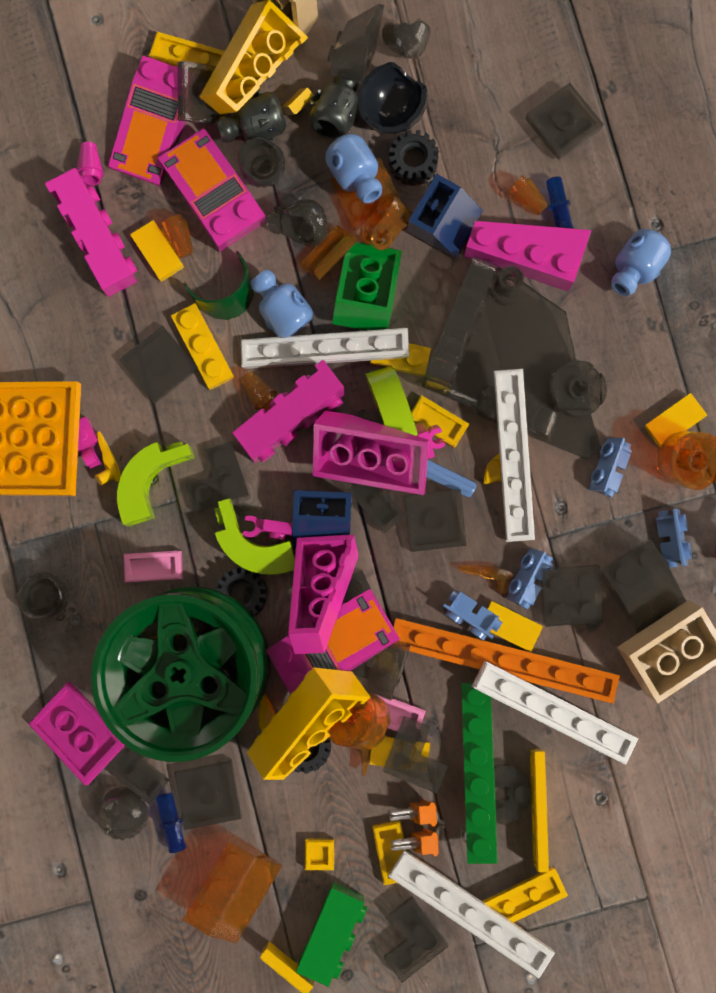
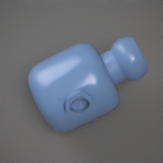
[325,134,382,203]
[611,229,671,296]
[250,269,313,338]

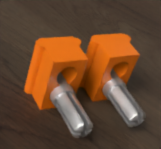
[389,799,445,857]

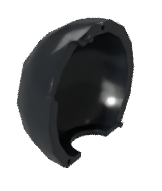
[357,62,428,134]

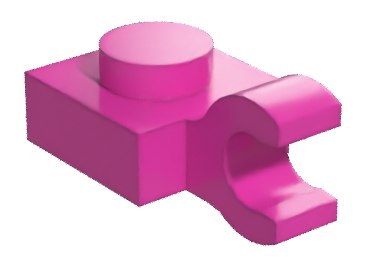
[78,417,101,469]
[243,516,293,541]

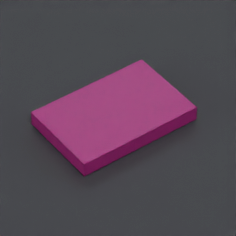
[28,681,125,785]

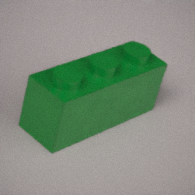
[296,882,367,987]

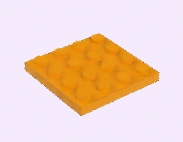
[0,381,81,496]

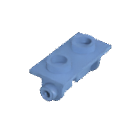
[588,438,632,498]
[656,509,692,568]
[505,548,553,609]
[443,590,503,641]

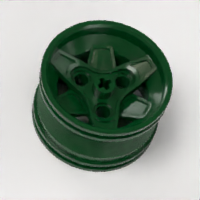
[91,586,270,762]

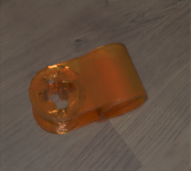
[360,193,413,250]

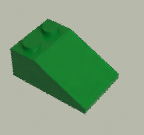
[332,240,402,331]

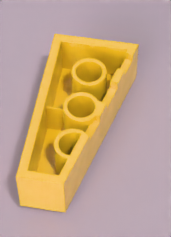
[199,0,308,114]
[246,668,370,780]

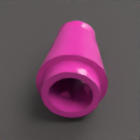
[77,142,104,186]

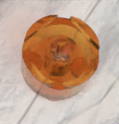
[657,431,716,490]
[328,691,391,750]

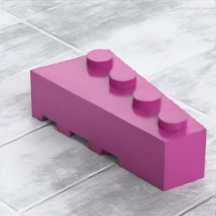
[45,168,138,297]
[464,221,591,291]
[232,360,345,463]
[288,535,359,654]

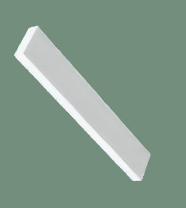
[241,328,409,369]
[494,369,535,542]
[472,661,638,765]
[388,849,555,978]

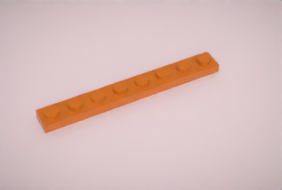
[390,618,620,704]

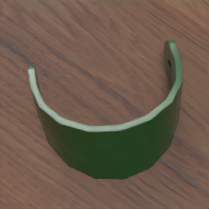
[183,251,254,320]

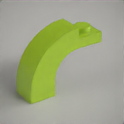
[365,366,418,436]
[117,442,195,527]
[215,498,295,575]

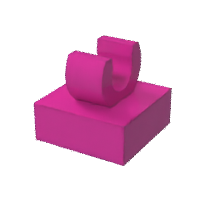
[415,422,445,459]

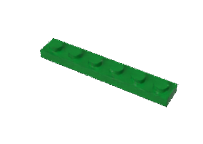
[462,683,498,864]

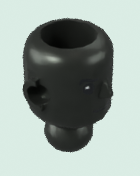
[309,70,359,140]
[216,90,286,145]

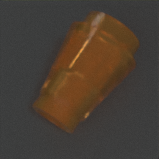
[507,175,549,216]
[161,214,194,259]
[240,371,277,412]

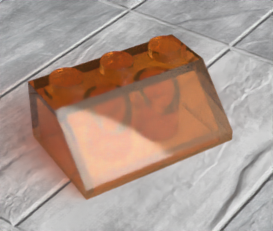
[183,835,282,943]

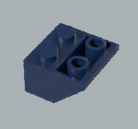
[407,174,483,258]
[292,490,352,550]

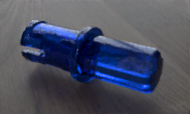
[546,176,574,229]
[156,792,187,853]

